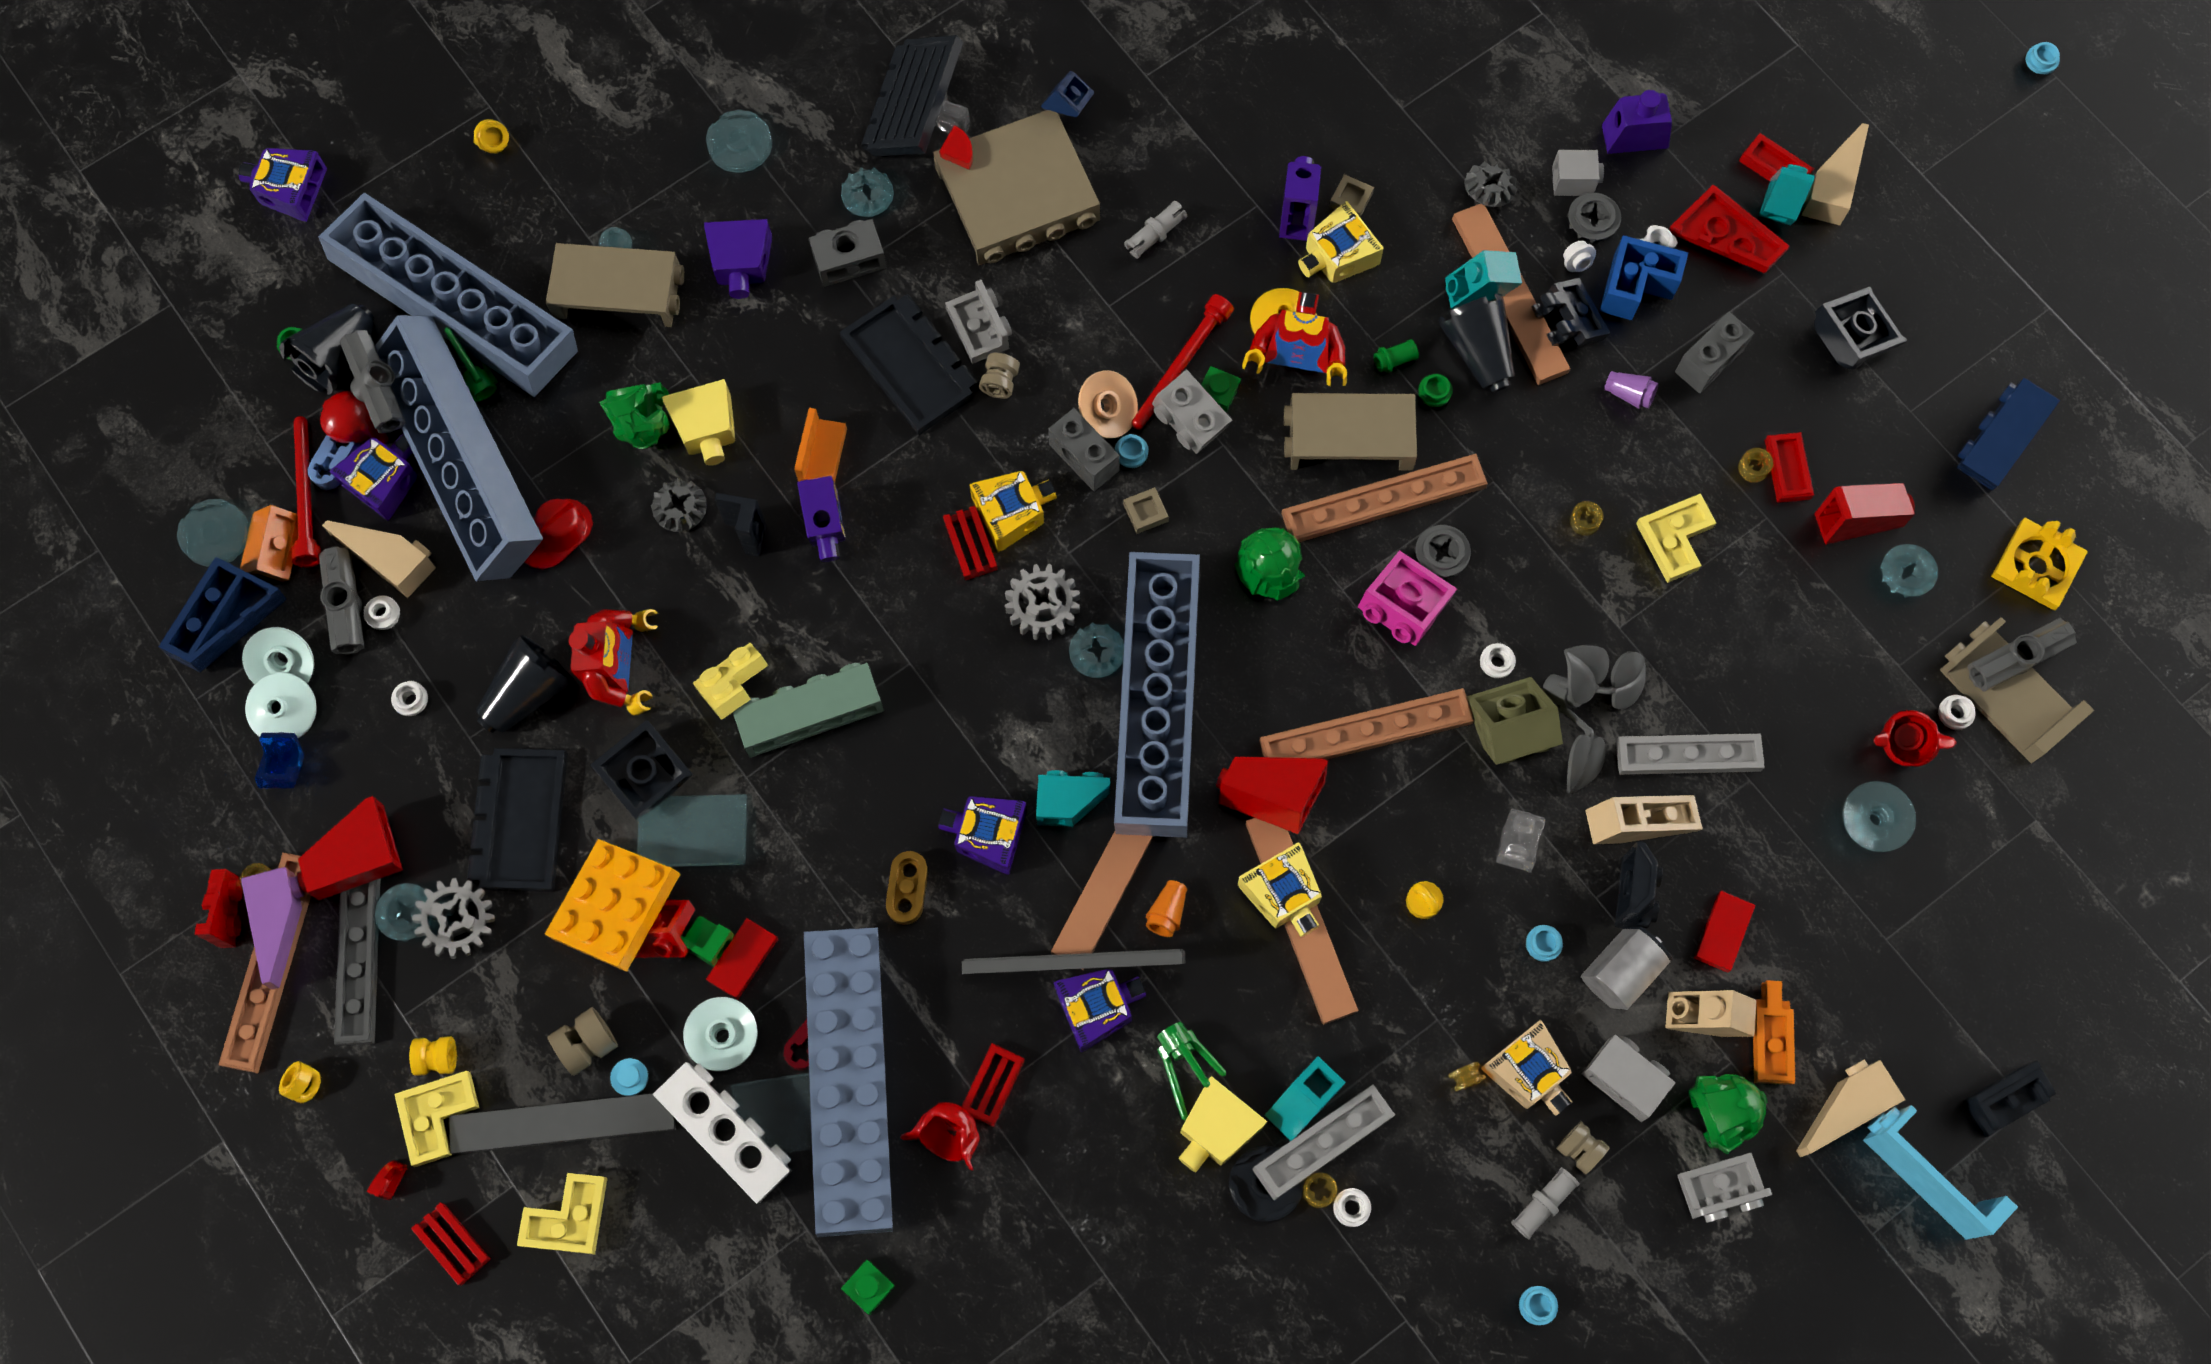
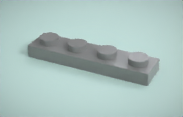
[1616,733,1765,775]
[1252,1085,1395,1201]

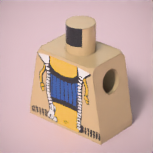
[1481,1020,1572,1116]

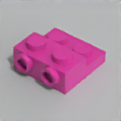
[1358,550,1457,646]

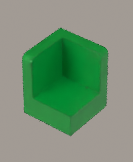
[680,916,735,967]

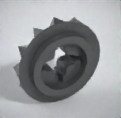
[1465,161,1517,207]
[1567,193,1621,243]
[651,478,707,532]
[1415,525,1471,579]

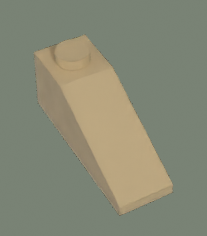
[1801,123,1869,225]
[322,521,436,598]
[1585,795,1703,844]
[1796,1059,1905,1157]

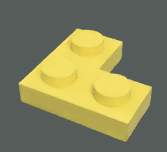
[1636,494,1716,583]
[693,643,768,720]
[394,1071,479,1167]
[517,1173,607,1255]

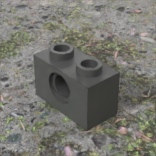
[809,219,887,287]
[1675,312,1754,393]
[1048,408,1120,492]

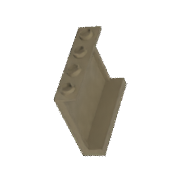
[933,110,1100,265]

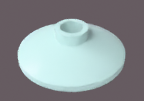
[242,627,314,684]
[245,673,317,743]
[683,997,758,1071]

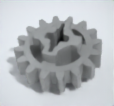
[1005,564,1080,640]
[412,878,495,959]

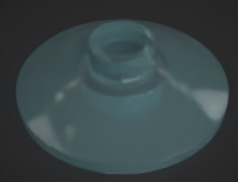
[1842,781,1916,852]

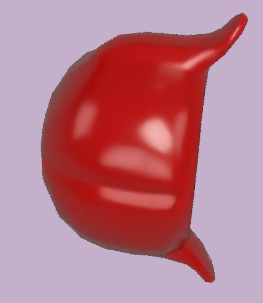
[320,391,389,444]
[1873,710,1956,767]
[900,1102,980,1171]

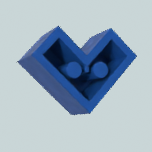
[1599,235,1688,320]

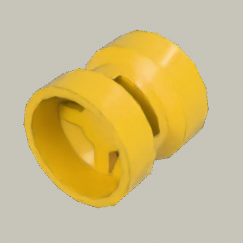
[409,1036,457,1076]

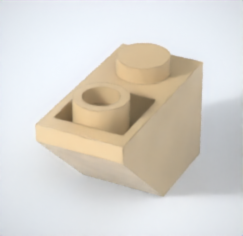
[1666,990,1756,1037]

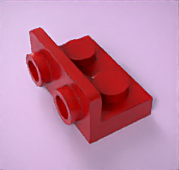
[635,900,695,958]

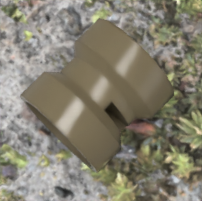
[979,353,1020,399]
[1556,1121,1610,1175]

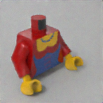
[1242,292,1347,386]
[569,609,658,715]

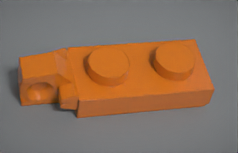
[1753,980,1795,1085]

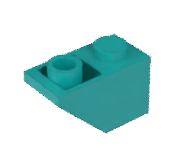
[1759,164,1815,225]
[1445,250,1522,309]
[1036,770,1110,827]
[1264,1056,1346,1141]

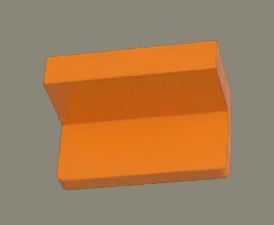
[795,408,847,483]
[240,505,298,582]

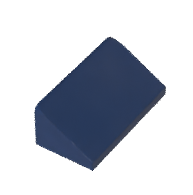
[1041,70,1094,117]

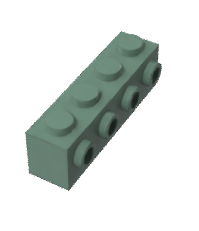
[733,663,884,758]

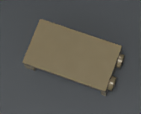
[546,243,684,327]
[1284,393,1417,470]
[1940,617,2094,764]

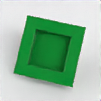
[1201,366,1241,412]
[841,1260,895,1315]

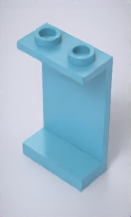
[1863,1105,2018,1240]

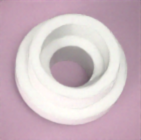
[1563,241,1596,272]
[364,596,400,630]
[1480,643,1516,678]
[391,681,428,716]
[1938,695,1976,730]
[1333,1188,1371,1227]

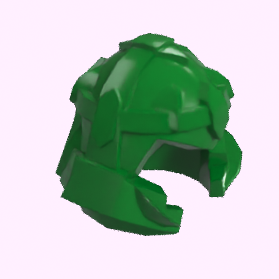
[599,382,671,449]
[1234,527,1305,601]
[1689,1074,1768,1154]

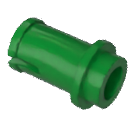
[1373,339,1419,373]

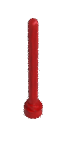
[1132,294,1234,430]
[291,416,321,567]

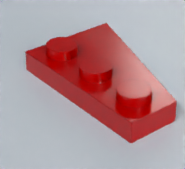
[1669,184,1790,273]

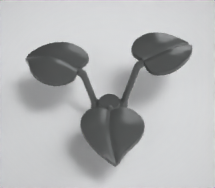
[1542,645,1646,794]

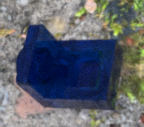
[255,732,305,788]

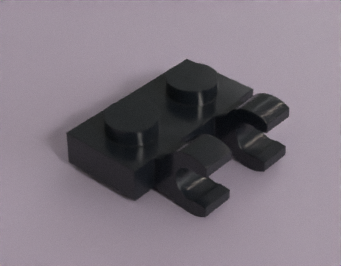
[1531,278,1610,346]

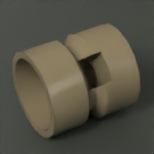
[548,1007,618,1076]

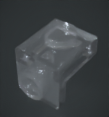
[935,92,970,133]
[1496,809,1546,872]

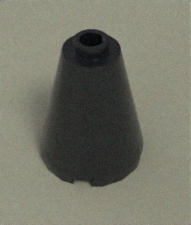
[1438,294,1515,393]
[279,304,375,394]
[476,635,574,733]

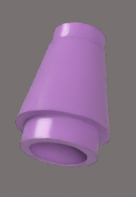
[1605,371,1659,409]

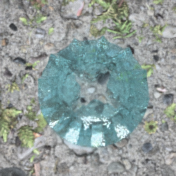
[841,167,894,217]
[1880,544,1938,598]
[1069,622,1124,678]
[375,883,432,942]

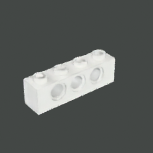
[653,1062,792,1204]

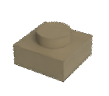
[1329,174,1374,217]
[1123,487,1169,534]

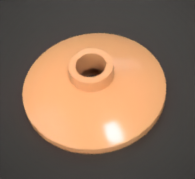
[1078,370,1138,439]

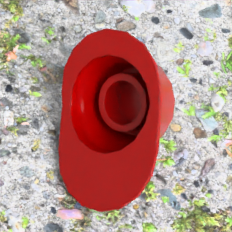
[524,499,593,569]

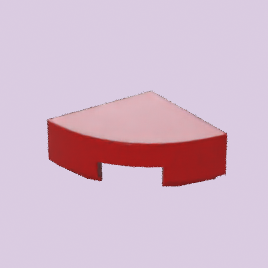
[939,125,973,170]
[366,1160,407,1200]

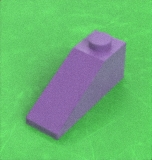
[241,867,305,990]

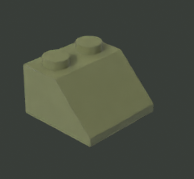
[1467,677,1563,765]

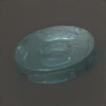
[706,110,772,173]
[177,499,249,567]

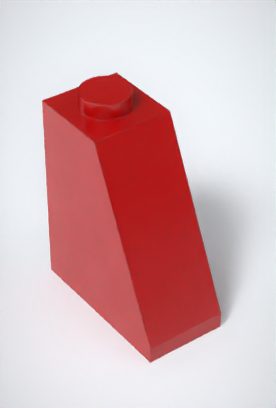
[1814,483,1915,545]
[1216,757,1328,834]
[297,796,403,900]

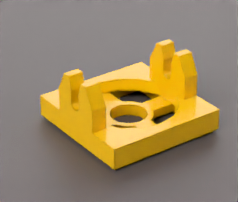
[1991,518,2088,611]

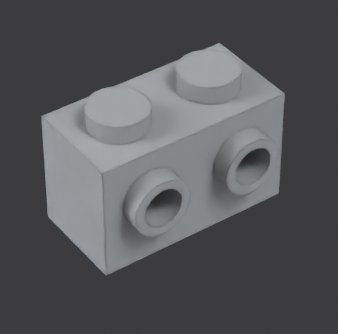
[1152,369,1232,454]
[1581,1035,1676,1122]

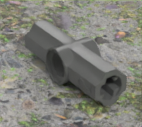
[340,330,406,433]
[319,547,364,655]
[1967,618,2077,692]

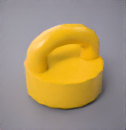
[474,119,509,153]
[1406,881,1443,919]
[279,1061,321,1103]

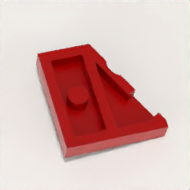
[195,869,243,948]

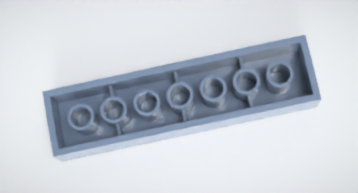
[318,193,578,397]
[375,315,543,581]
[1114,552,1200,838]
[804,927,893,1237]

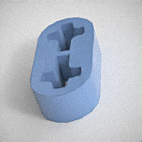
[308,435,360,490]

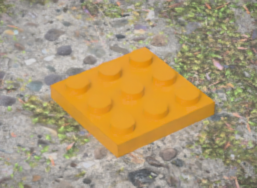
[545,839,680,972]

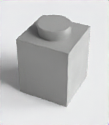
[1552,150,1604,196]

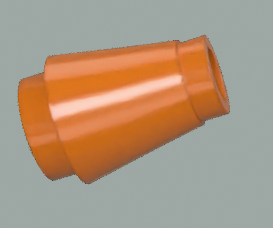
[1146,880,1187,937]

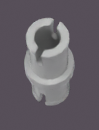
[1124,201,1188,259]
[1511,1167,1580,1240]

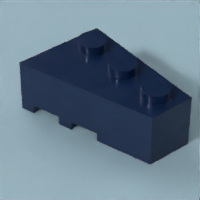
[1956,378,2060,490]
[159,557,287,673]

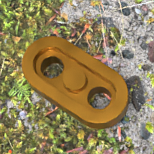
[886,851,928,925]

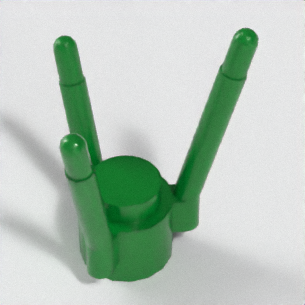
[444,327,498,402]
[1157,1022,1226,1120]

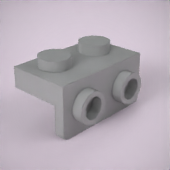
[945,280,1012,364]
[1677,1153,1772,1223]

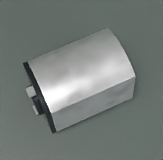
[1581,927,1673,1010]

